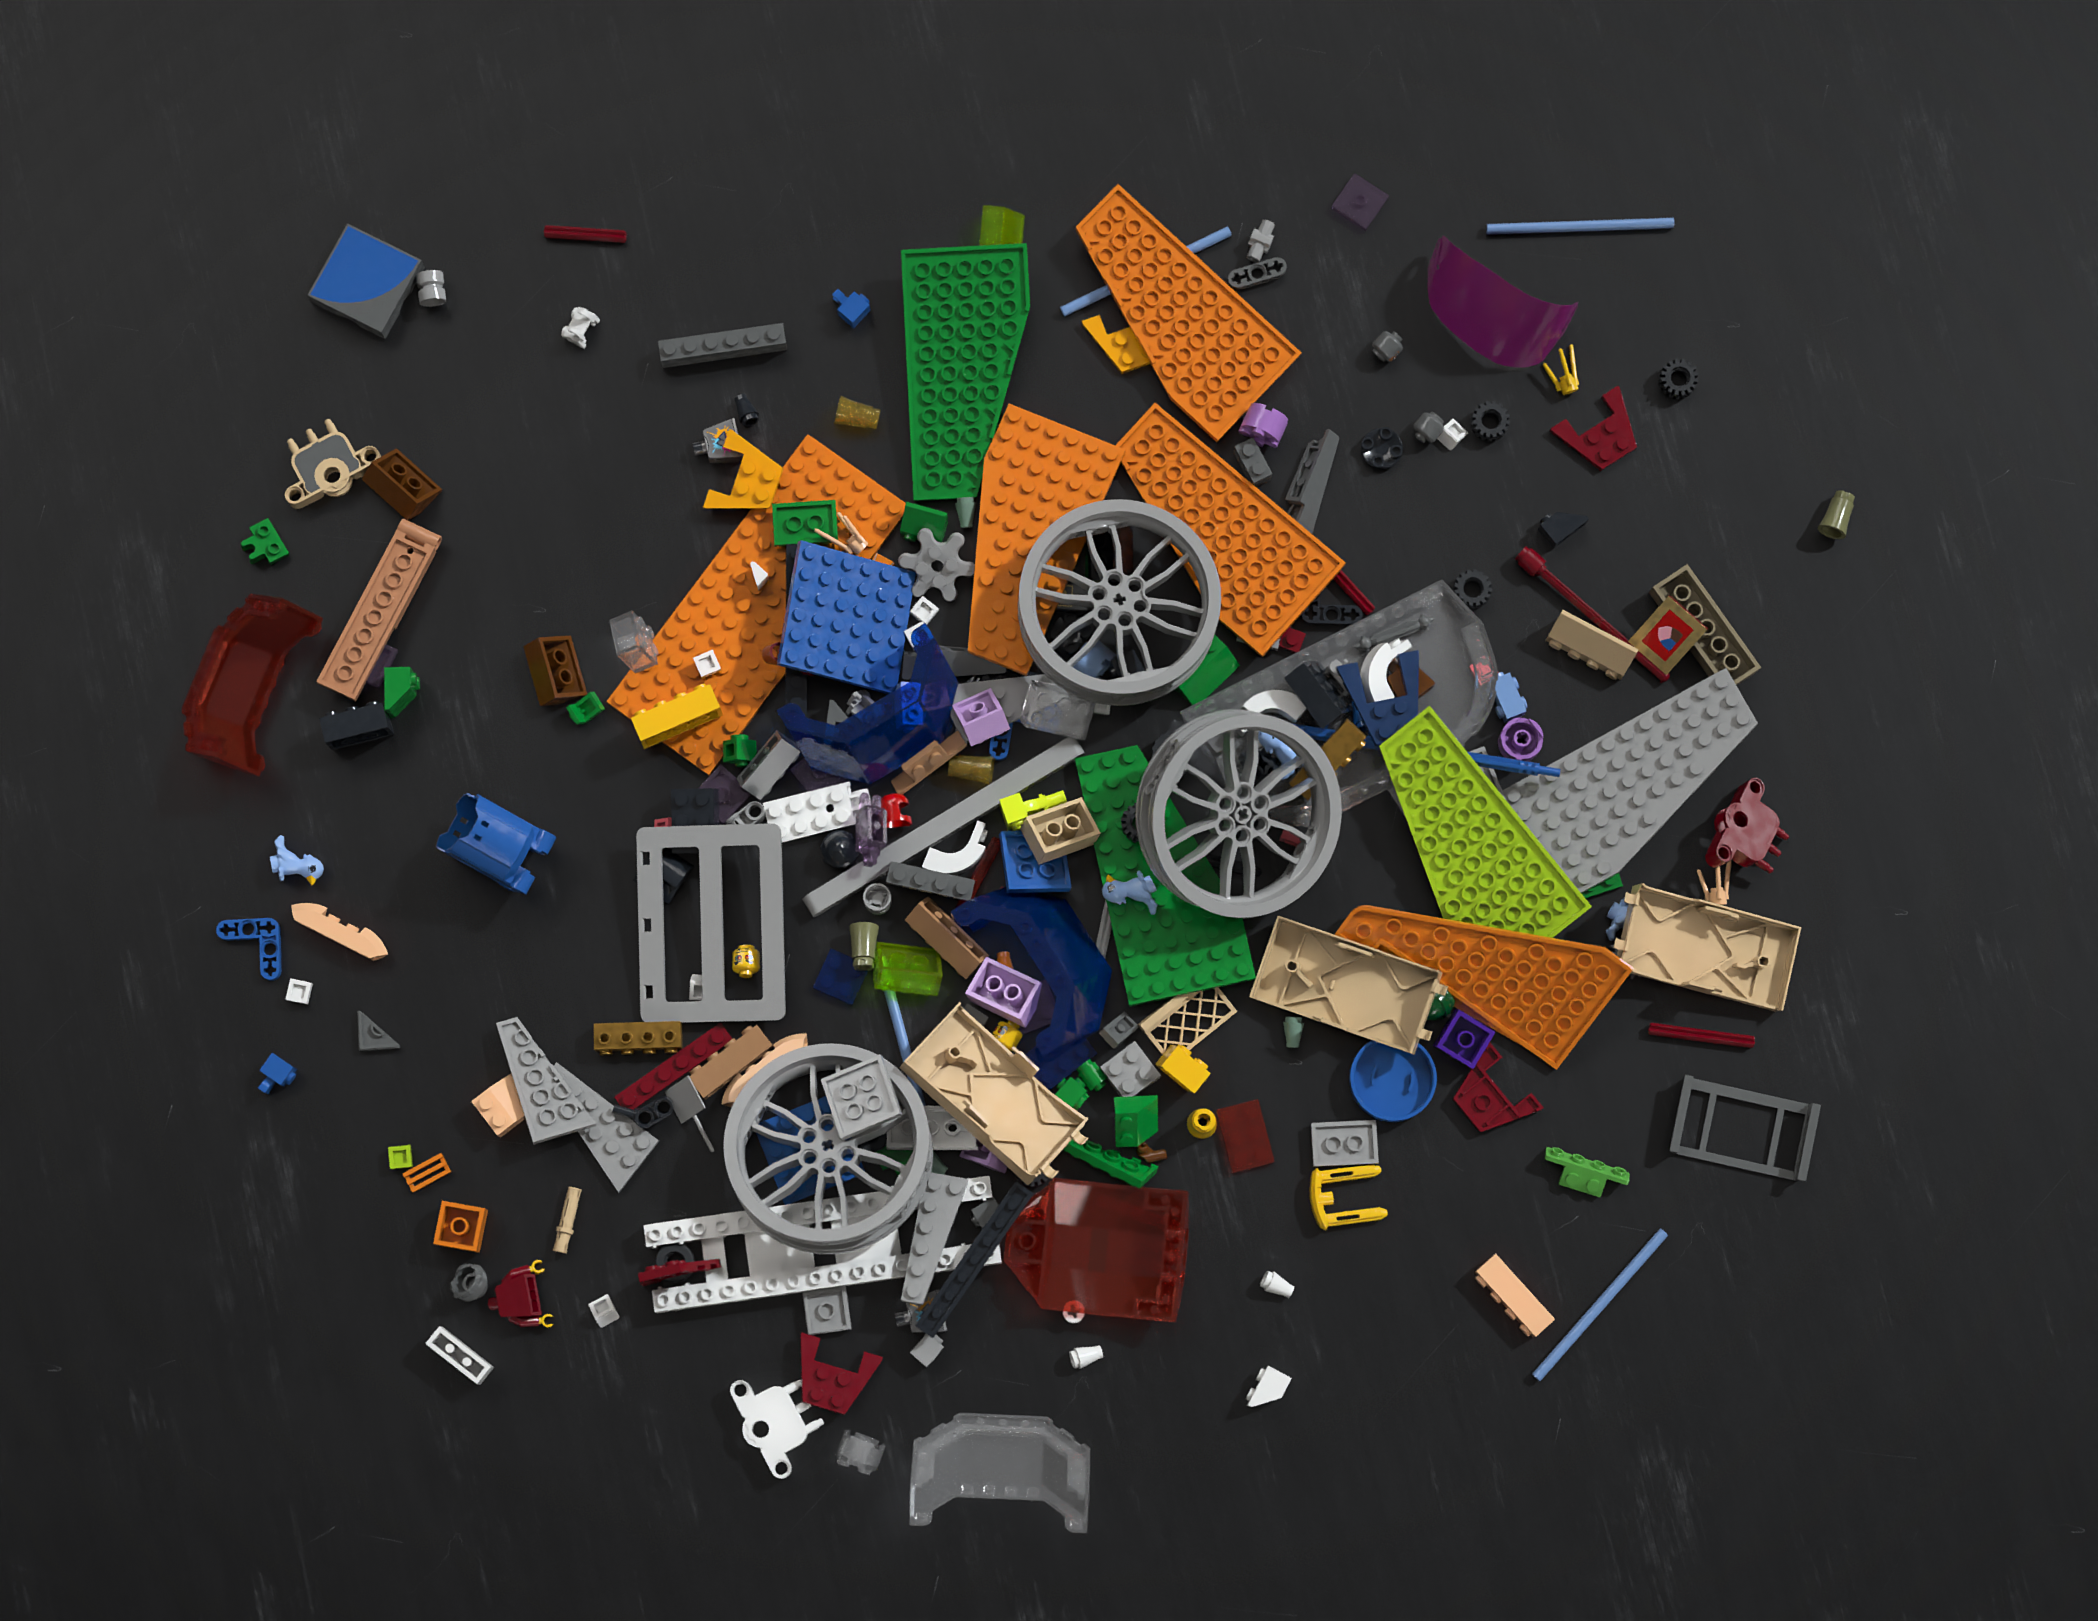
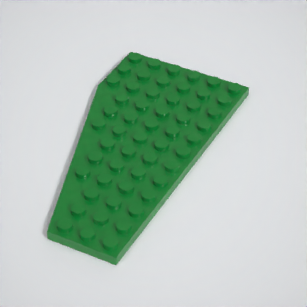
[901,243,1030,501]
[1075,745,1256,1007]

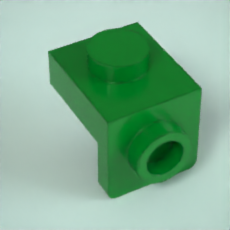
[566,692,605,725]

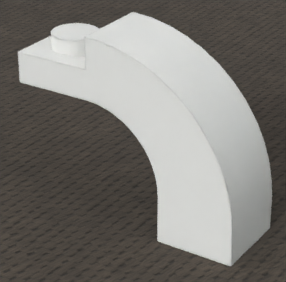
[1360,638,1412,703]
[1235,690,1307,736]
[922,821,988,875]

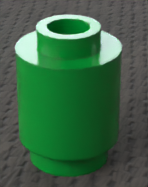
[1076,1059,1107,1092]

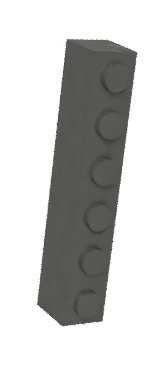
[658,323,787,368]

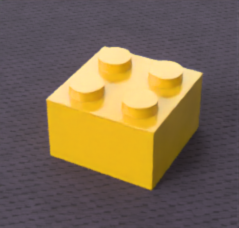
[1155,1044,1211,1094]

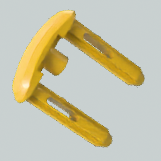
[1309,1164,1388,1231]

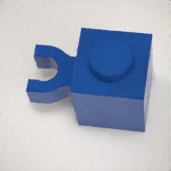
[832,289,870,329]
[258,1053,297,1094]

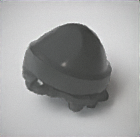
[450,1264,488,1302]

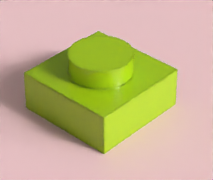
[388,1145,413,1170]

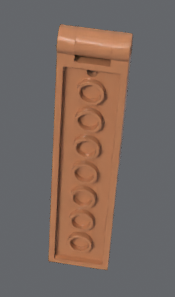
[316,519,442,702]

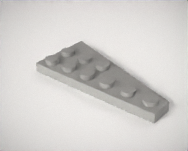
[937,674,1072,743]
[496,1017,596,1145]
[554,1062,659,1193]

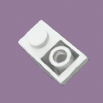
[1246,1366,1291,1407]

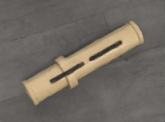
[553,1187,582,1254]

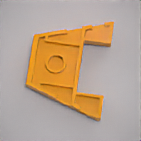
[1082,315,1150,374]
[703,429,784,509]

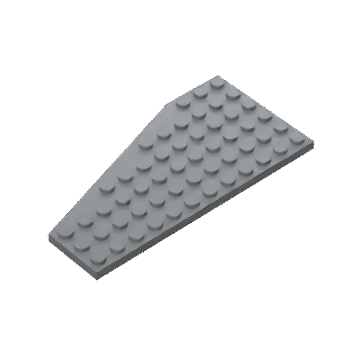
[1502,668,1758,893]

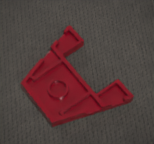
[1550,386,1637,471]
[1453,1043,1544,1133]
[638,1259,722,1287]
[800,1333,883,1415]

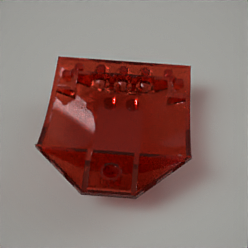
[1004,1178,1189,1323]

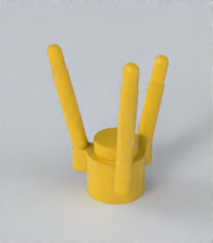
[1543,345,1579,395]

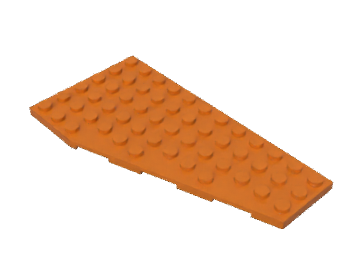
[1075,184,1301,442]
[1115,403,1346,657]
[968,404,1125,676]

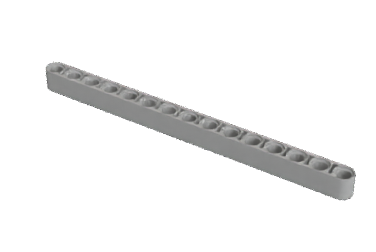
[802,735,1085,917]

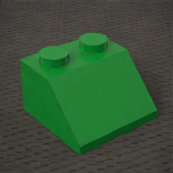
[900,502,948,543]
[384,667,420,718]
[1114,1095,1158,1147]

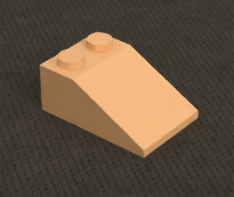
[471,1074,525,1138]

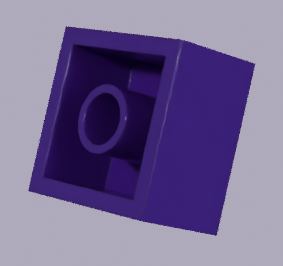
[1433,1009,1495,1069]

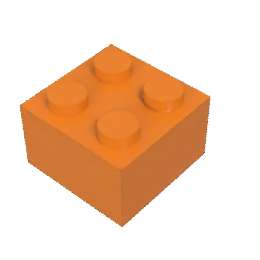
[433,1201,488,1253]

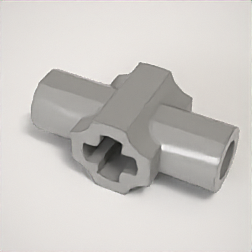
[1247,219,1275,263]

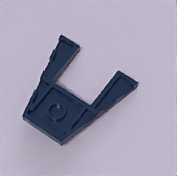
[1335,650,1419,746]

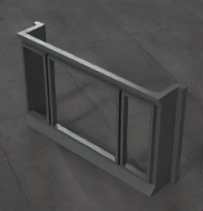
[1669,1075,1821,1181]

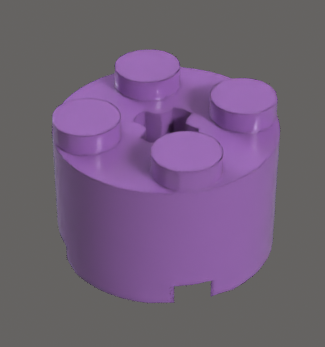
[1238,403,1288,448]
[1498,718,1543,762]

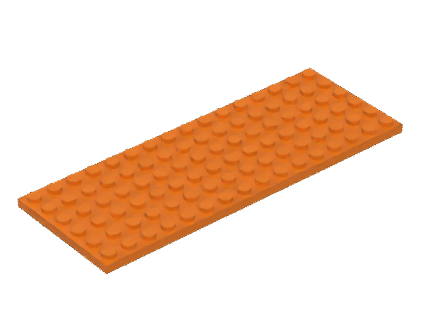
[606,434,906,776]

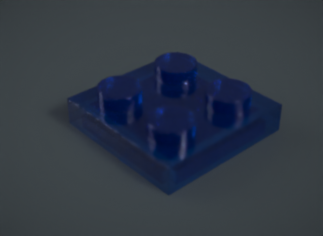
[813,949,868,1006]

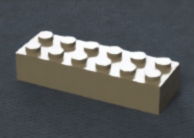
[1649,564,1761,686]

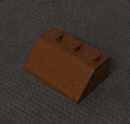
[362,448,442,520]
[523,635,587,706]

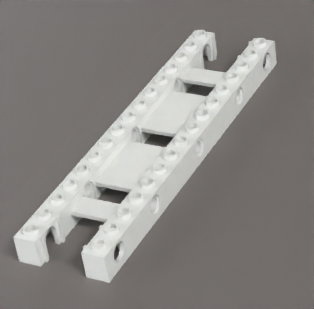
[644,1176,1002,1313]

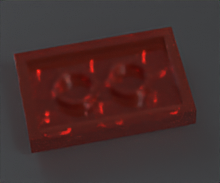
[1216,1099,1275,1173]

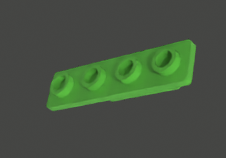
[1545,1147,1629,1197]

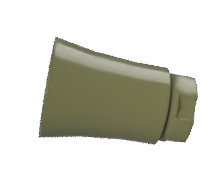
[1818,490,1855,539]
[849,922,879,971]

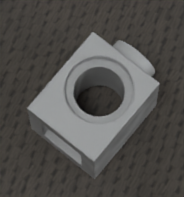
[910,1334,944,1367]

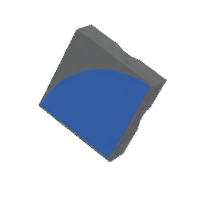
[307,223,425,339]

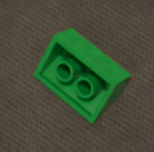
[1175,635,1240,709]

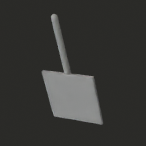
[664,1076,714,1152]

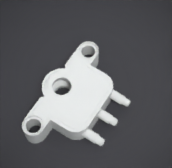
[730,1380,824,1478]

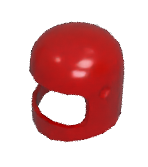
[878,793,912,828]

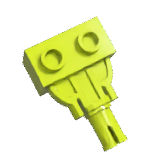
[999,790,1067,831]

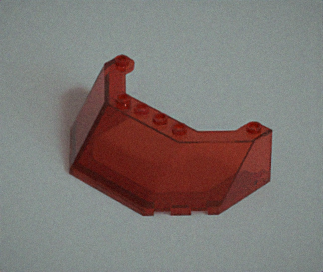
[182,594,323,776]

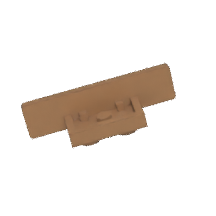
[891,731,967,794]

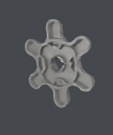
[898,528,975,602]

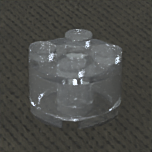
[836,1430,886,1475]

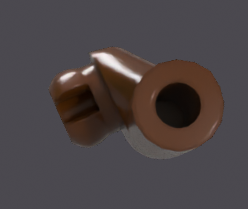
[1136,1142,1167,1163]

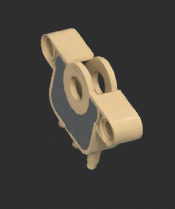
[285,419,381,509]

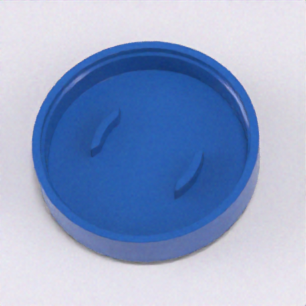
[1349,1040,1437,1122]

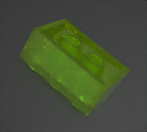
[979,205,1025,246]
[873,942,943,996]

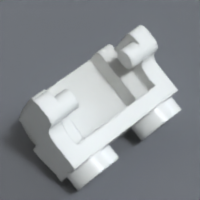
[561,307,600,349]

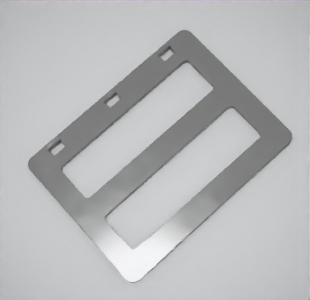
[636,824,786,1022]

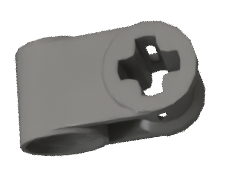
[725,801,766,825]

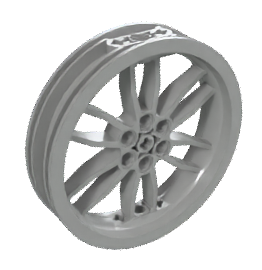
[1018,499,1221,706]
[1136,709,1342,918]
[724,1044,933,1254]

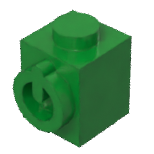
[723,734,757,767]
[1055,1077,1089,1111]

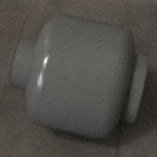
[1372,331,1403,362]
[1413,411,1444,443]

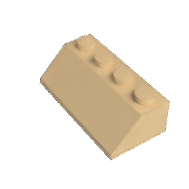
[1546,610,1639,680]

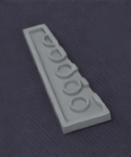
[901,1173,968,1305]

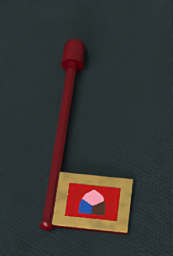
[1515,546,1708,683]

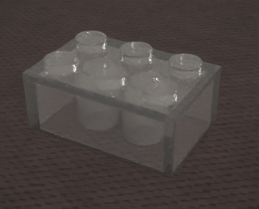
[1020,680,1096,740]

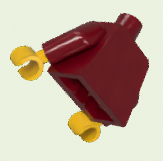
[488,1260,553,1327]

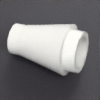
[1260,1271,1294,1298]
[1069,1345,1103,1369]

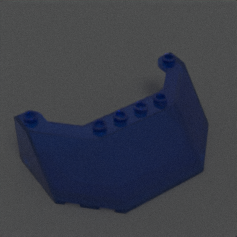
[777,623,958,784]
[951,887,1112,1064]

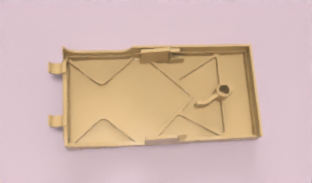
[1613,883,1801,1012]
[899,1002,1089,1185]

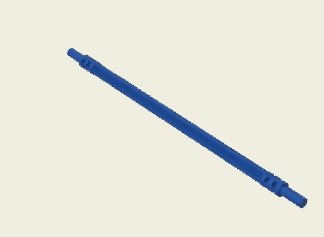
[1291,723,1561,777]

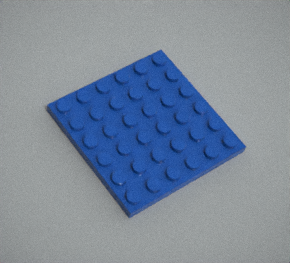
[777,540,916,695]

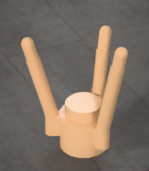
[814,512,868,555]
[1697,860,1731,905]

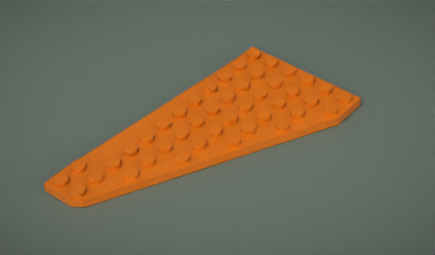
[1334,905,1633,1070]

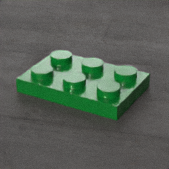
[772,500,838,547]

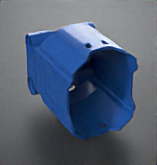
[436,793,557,895]

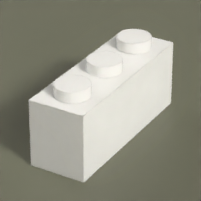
[426,1326,494,1385]

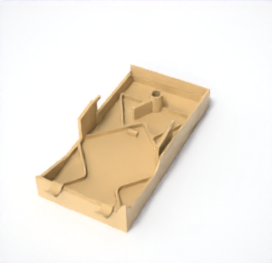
[1249,916,1448,1055]

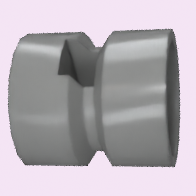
[416,270,446,307]
[863,883,892,915]

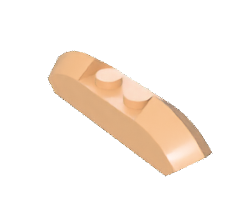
[291,903,388,961]
[722,1034,808,1108]

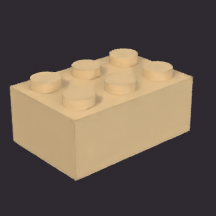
[1020,797,1101,864]

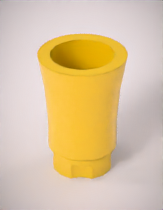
[1187,1109,1217,1139]

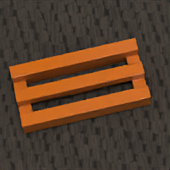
[402,1153,452,1193]

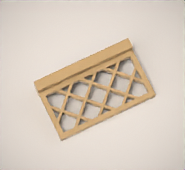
[1137,987,1237,1055]

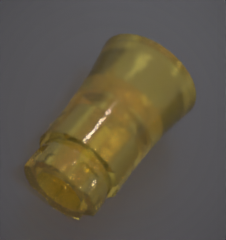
[834,396,881,430]
[948,755,994,785]

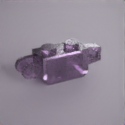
[856,792,887,867]

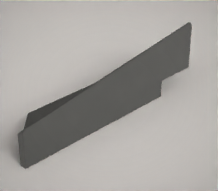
[1285,429,1339,534]
[902,644,1006,680]

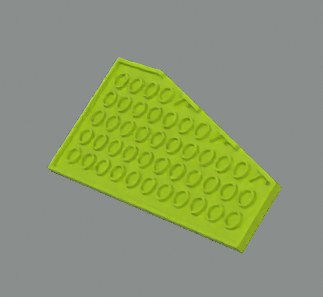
[1379,705,1592,938]

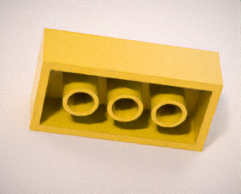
[631,684,723,749]

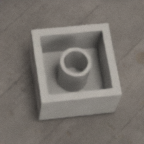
[1100,1041,1161,1097]

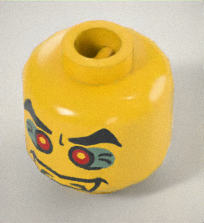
[732,945,760,978]
[992,1020,1023,1051]

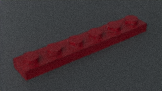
[614,1022,732,1110]

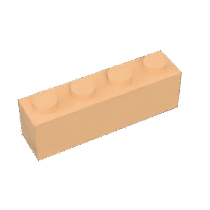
[1474,1254,1555,1337]

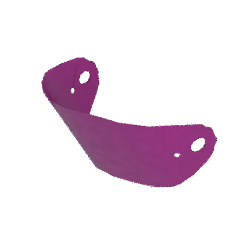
[1428,236,1578,367]

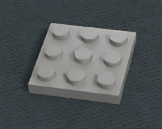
[821,1054,902,1140]

